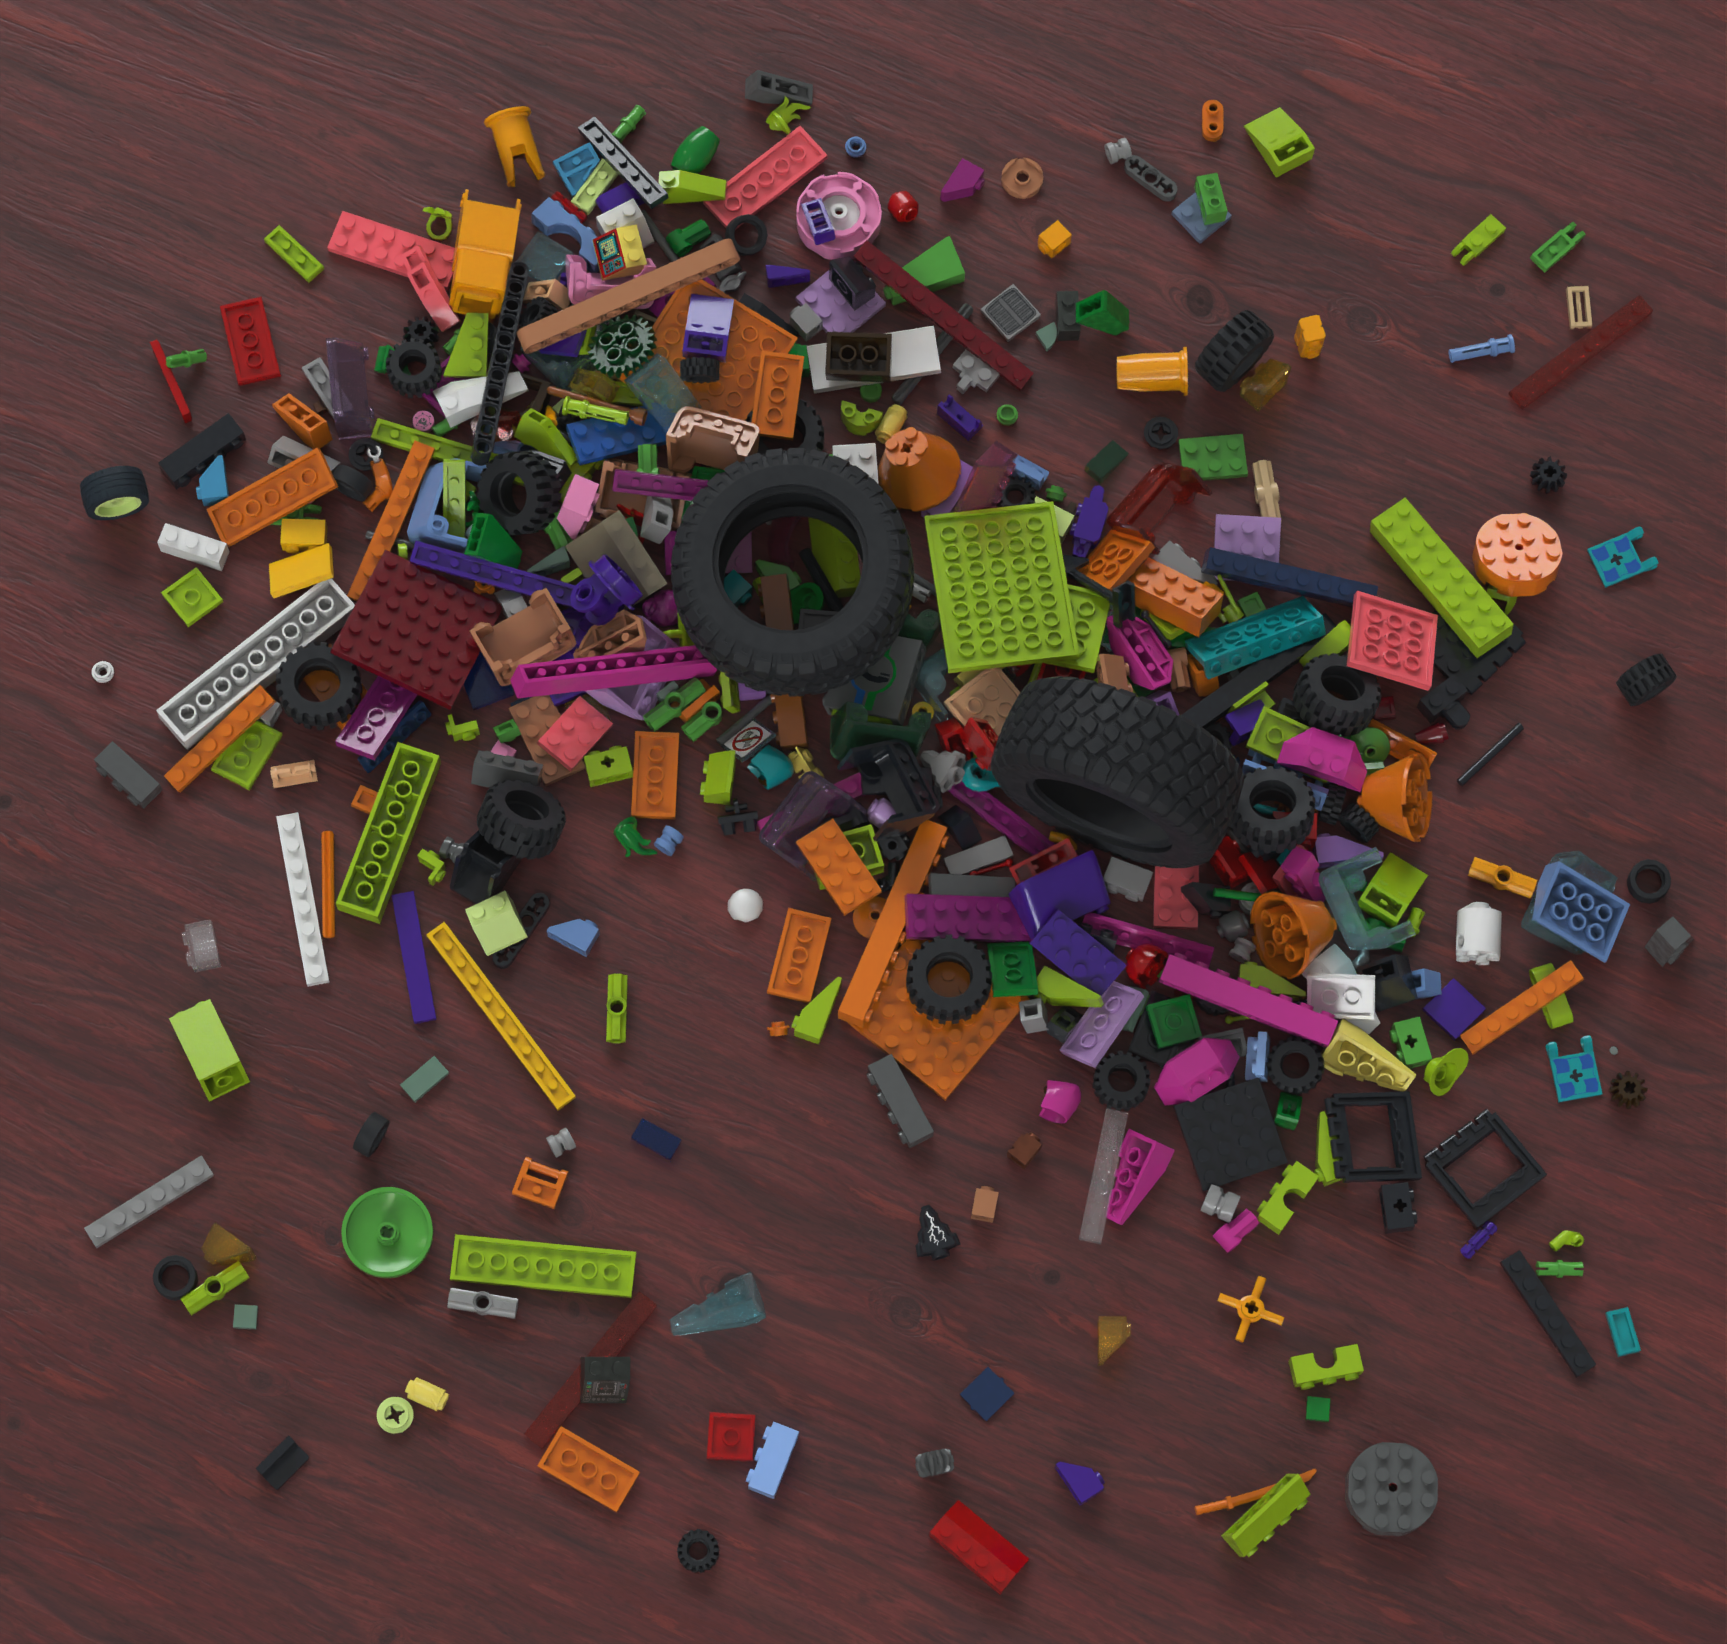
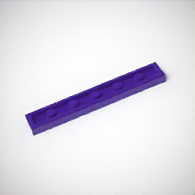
[392,891,437,1024]

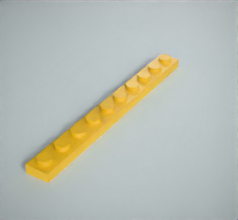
[426,922,576,1111]

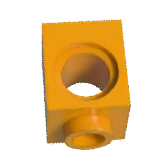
[1038,220,1072,258]

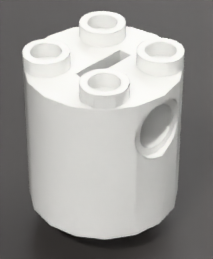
[1456,902,1502,965]

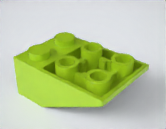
[1244,107,1315,177]
[1356,852,1428,929]

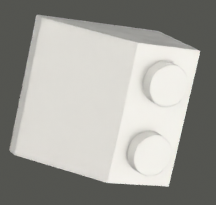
[596,198,654,248]

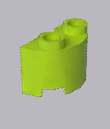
[841,400,883,436]

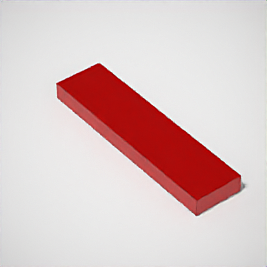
[150,340,192,423]

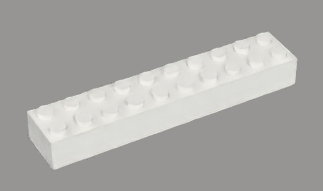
[156,578,355,750]

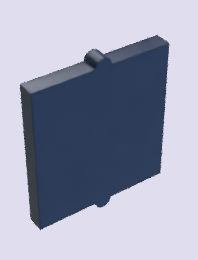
[960,1367,1015,1421]

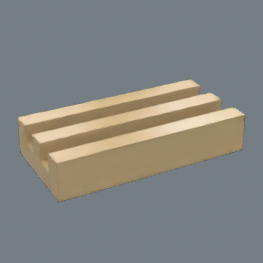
[1566,286,1592,329]

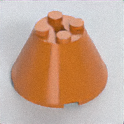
[878,427,961,512]
[1357,753,1432,842]
[1250,892,1337,979]

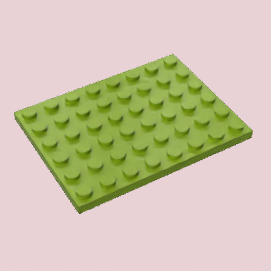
[924,501,1080,673]

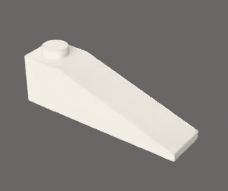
[433,371,529,427]
[1302,944,1381,1035]

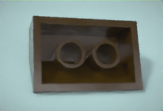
[825,332,892,383]

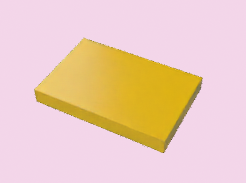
[269,543,334,598]

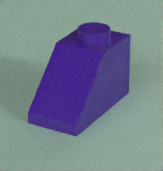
[1054,1462,1105,1506]

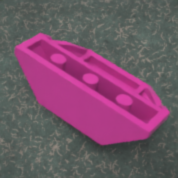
[1106,615,1173,690]
[1277,727,1367,792]
[1154,1038,1240,1106]

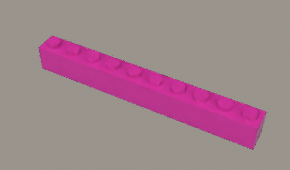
[510,645,717,698]

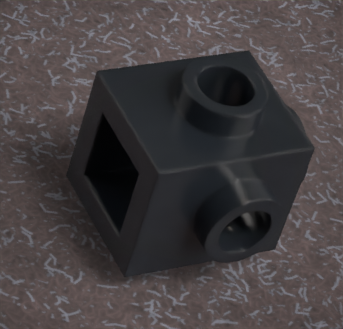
[877,833,911,861]

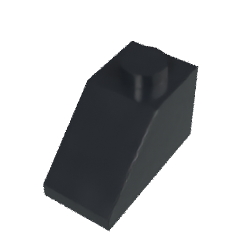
[1181,882,1231,919]

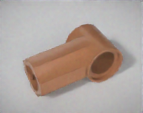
[1167,647,1191,693]

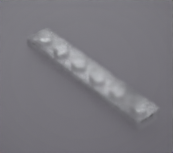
[1079,1108,1128,1244]

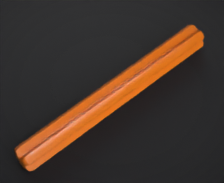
[321,831,335,938]

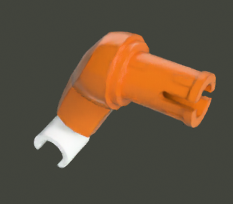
[362,445,393,512]

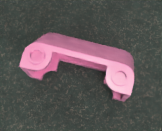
[565,255,656,309]

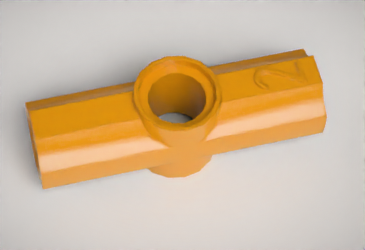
[1468,857,1537,899]

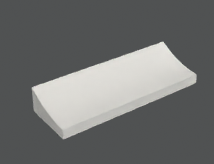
[807,326,941,394]

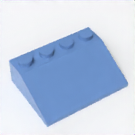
[1532,861,1630,963]

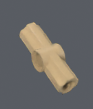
[1252,460,1282,522]

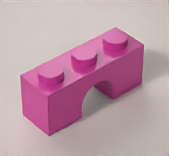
[1281,846,1333,902]

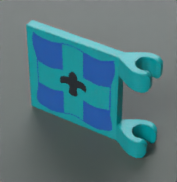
[1587,526,1659,588]
[1545,1035,1603,1103]

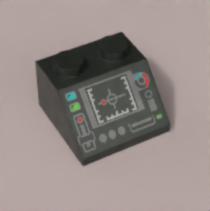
[580,1357,630,1403]

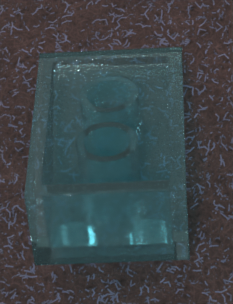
[624,353,702,433]

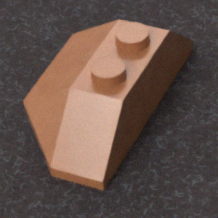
[573,609,647,659]

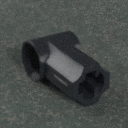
[822,802,870,832]

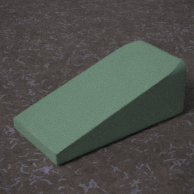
[527,546,570,576]

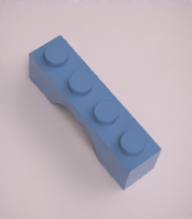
[532,197,600,273]

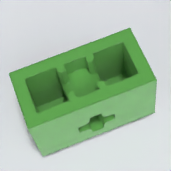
[1389,1016,1432,1069]

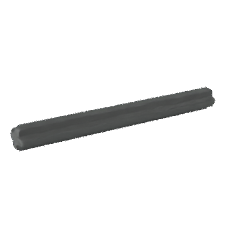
[892,303,973,405]

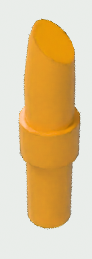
[545,405,558,426]

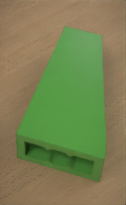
[883,236,965,306]

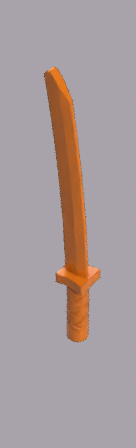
[1195,1469,1317,1515]

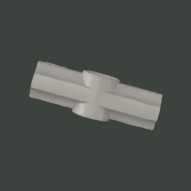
[447,1288,519,1319]

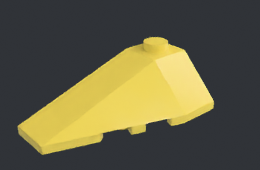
[1321,1019,1416,1092]

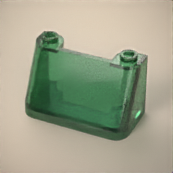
[830,702,931,761]

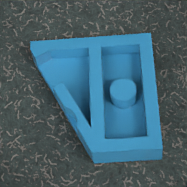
[553,142,600,198]

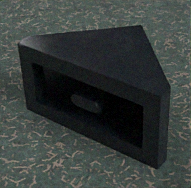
[938,805,982,851]

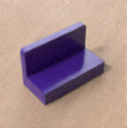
[1225,699,1266,746]

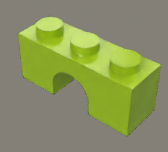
[1257,1161,1319,1235]
[1288,1344,1364,1390]

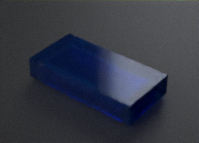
[631,1118,682,1160]

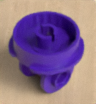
[570,554,643,626]

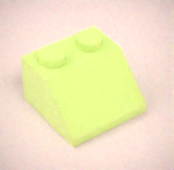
[465,891,528,956]

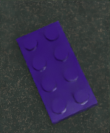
[1029,908,1127,996]

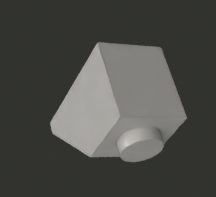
[494,589,527,619]

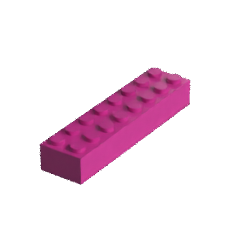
[1159,952,1338,1048]

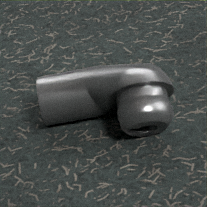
[1351,942,1370,972]

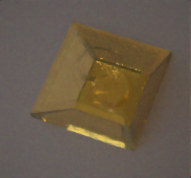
[201,1223,256,1266]

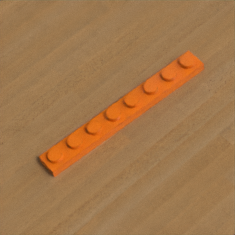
[347,440,435,602]

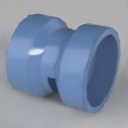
[654,825,684,856]

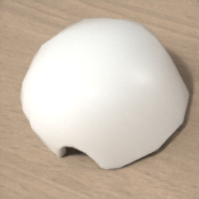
[727,889,763,922]

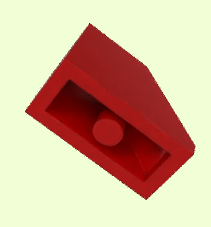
[935,717,971,761]

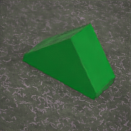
[1273,1091,1303,1130]

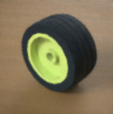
[80,466,149,520]

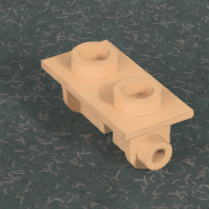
[270,760,318,788]

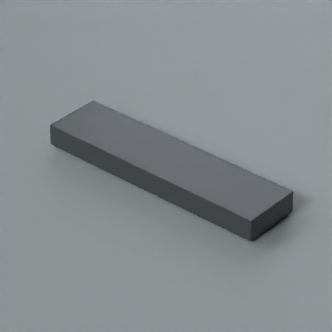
[928,873,1015,897]

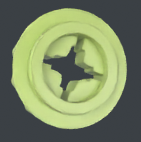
[377,1397,414,1434]

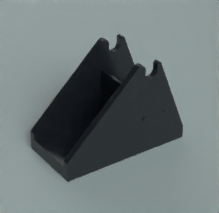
[450,830,523,904]

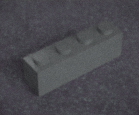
[866,1054,934,1149]

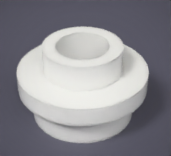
[92,661,114,683]

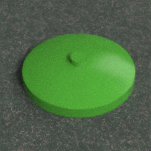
[341,1187,433,1278]

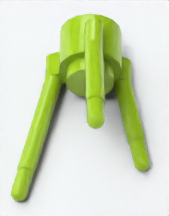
[1217,574,1244,624]

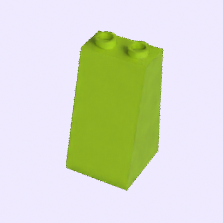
[169,999,250,1102]

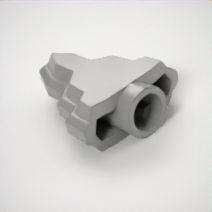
[919,750,966,793]

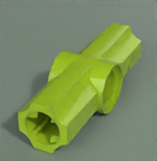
[606,974,628,1043]
[180,1261,250,1316]

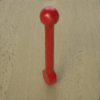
[969,858,1013,876]

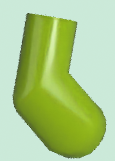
[1549,1230,1584,1252]

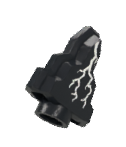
[915,1205,961,1261]

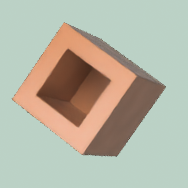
[971,1186,999,1223]

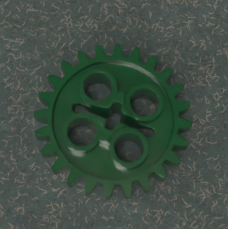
[588,314,657,378]

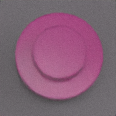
[511,353,531,373]

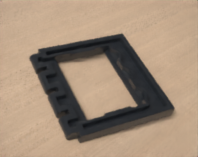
[1324,1091,1422,1183]
[1423,1109,1547,1229]

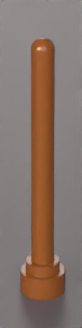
[547,386,648,426]

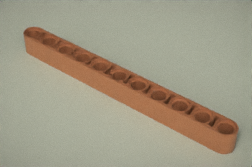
[516,239,740,354]

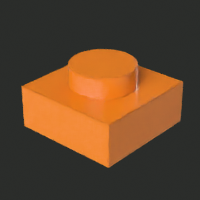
[351,785,378,814]

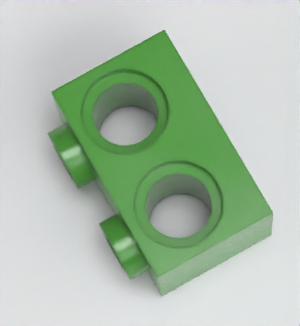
[1194,173,1227,225]

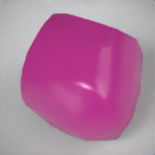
[1039,1080,1081,1124]

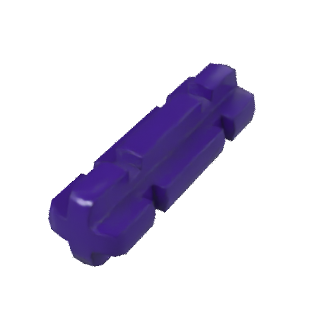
[1460,1221,1498,1259]

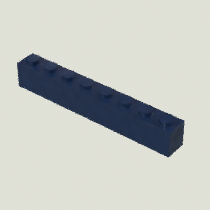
[1201,547,1378,608]

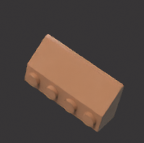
[1096,654,1133,693]

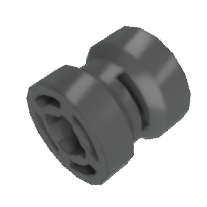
[439,836,464,863]

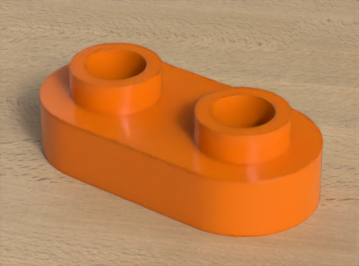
[1202,100,1223,142]

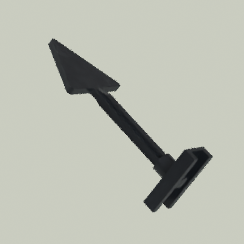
[1062,554,1135,629]

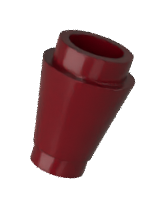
[1415,722,1449,745]

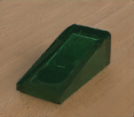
[1084,440,1129,484]

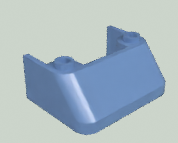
[407,458,487,554]

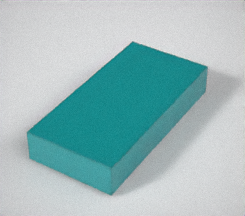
[1605,1307,1641,1357]

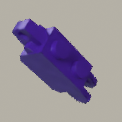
[1070,485,1109,558]

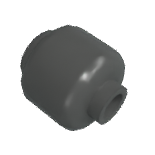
[1216,910,1251,942]

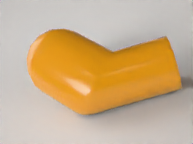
[1049,831,1077,850]

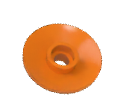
[853,897,886,939]

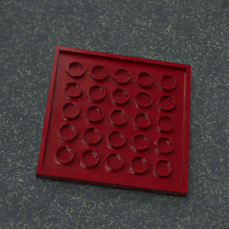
[330,550,502,710]

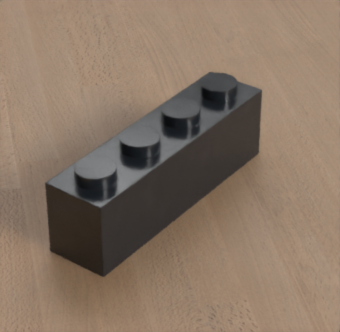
[158,413,246,490]

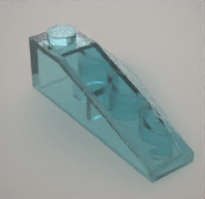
[670,1272,766,1336]

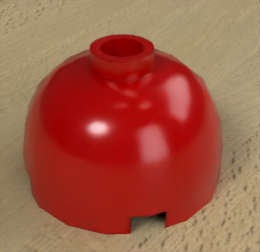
[1126,944,1168,989]

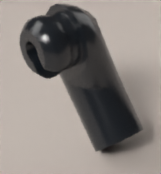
[876,863,899,892]

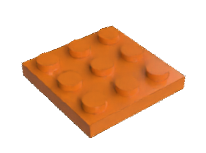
[1072,529,1155,591]

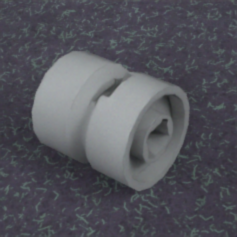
[1200,1184,1241,1223]

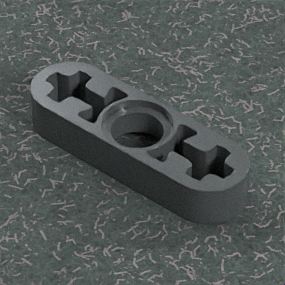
[1124,155,1177,202]

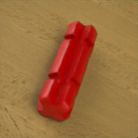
[551,191,587,224]

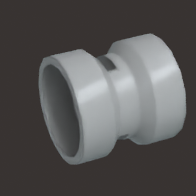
[1104,137,1132,164]
[546,1127,576,1158]

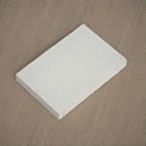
[1307,973,1375,1020]

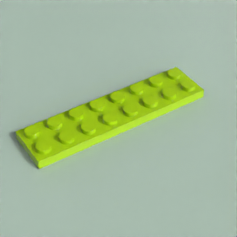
[450,1234,637,1298]

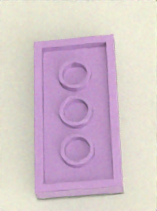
[1060,981,1144,1068]

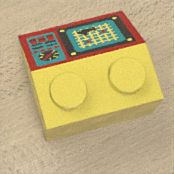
[592,224,647,281]

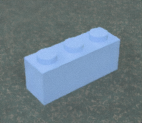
[746,1421,799,1499]

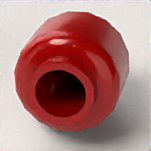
[887,191,919,223]

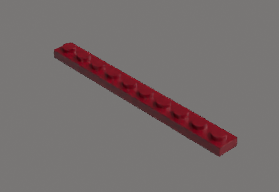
[853,240,1034,391]

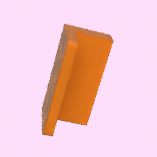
[671,679,720,723]

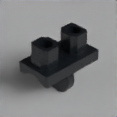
[717,798,758,836]

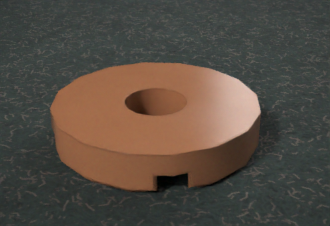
[1001,158,1043,199]

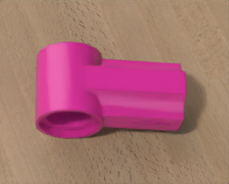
[1213,1208,1259,1253]

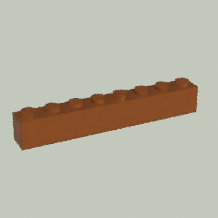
[757,573,809,751]

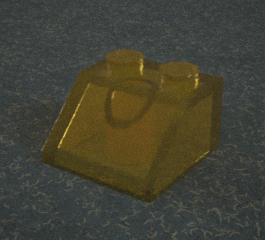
[1239,359,1292,412]

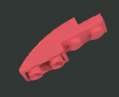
[401,245,460,332]

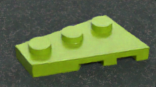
[443,313,489,378]

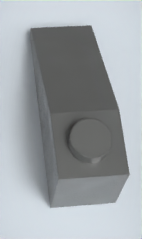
[745,70,813,105]

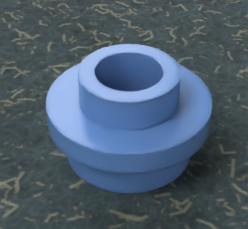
[845,136,866,157]

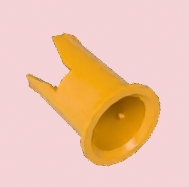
[484,106,546,187]
[1117,347,1188,396]

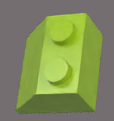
[700,750,736,805]

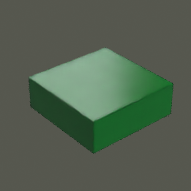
[1305,1396,1330,1422]

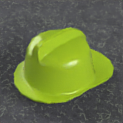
[1423,1048,1469,1096]

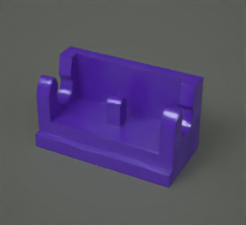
[937,394,983,441]

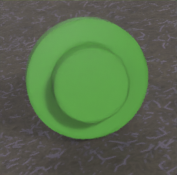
[996,404,1018,426]
[1045,485,1067,502]

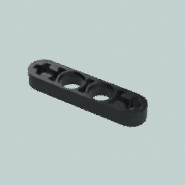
[493,893,550,969]

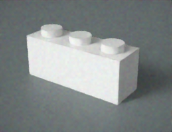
[157,523,229,571]

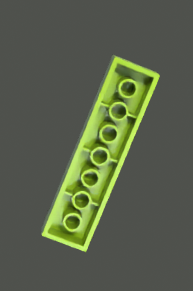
[1370,497,1514,658]
[336,742,441,924]

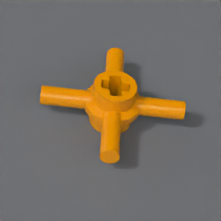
[1217,1276,1284,1342]

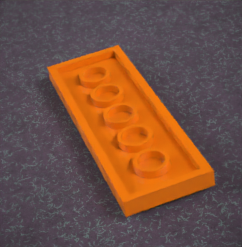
[206,447,338,548]

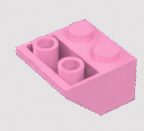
[557,474,600,540]

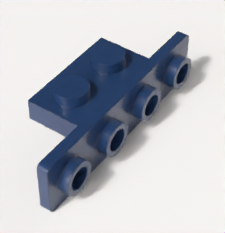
[357,700,431,773]

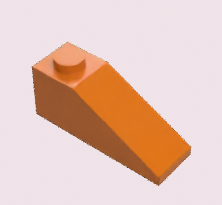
[272,393,333,449]

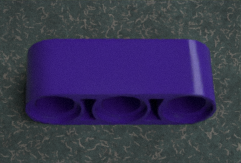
[595,182,645,214]

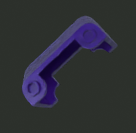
[1008,850,1111,940]

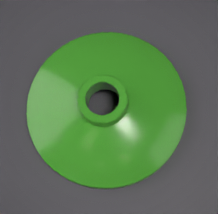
[1349,727,1390,762]

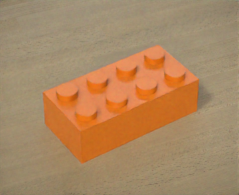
[1129,557,1224,637]

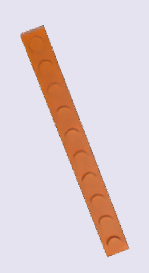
[838,820,950,1028]

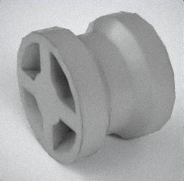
[1229,937,1256,963]

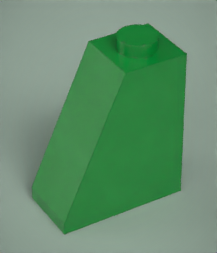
[1076,290,1129,336]
[464,513,522,569]

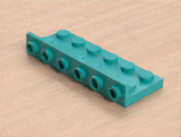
[1185,596,1326,679]

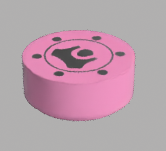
[413,411,435,433]

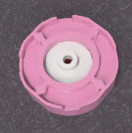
[796,172,882,260]

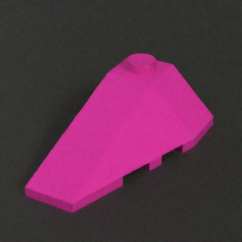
[1105,1129,1175,1225]

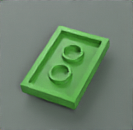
[1178,434,1248,482]

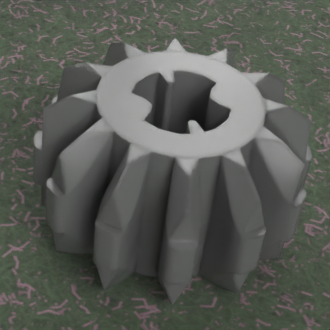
[915,1448,954,1478]

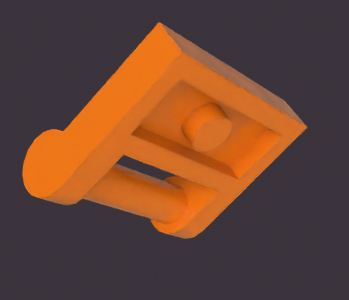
[512,1157,569,1210]

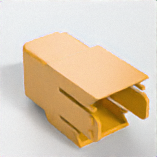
[449,189,522,319]

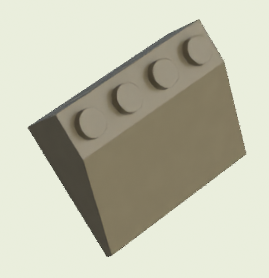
[565,510,667,610]

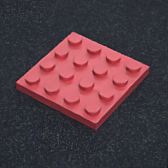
[1347,591,1438,691]

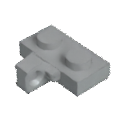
[953,350,1000,394]

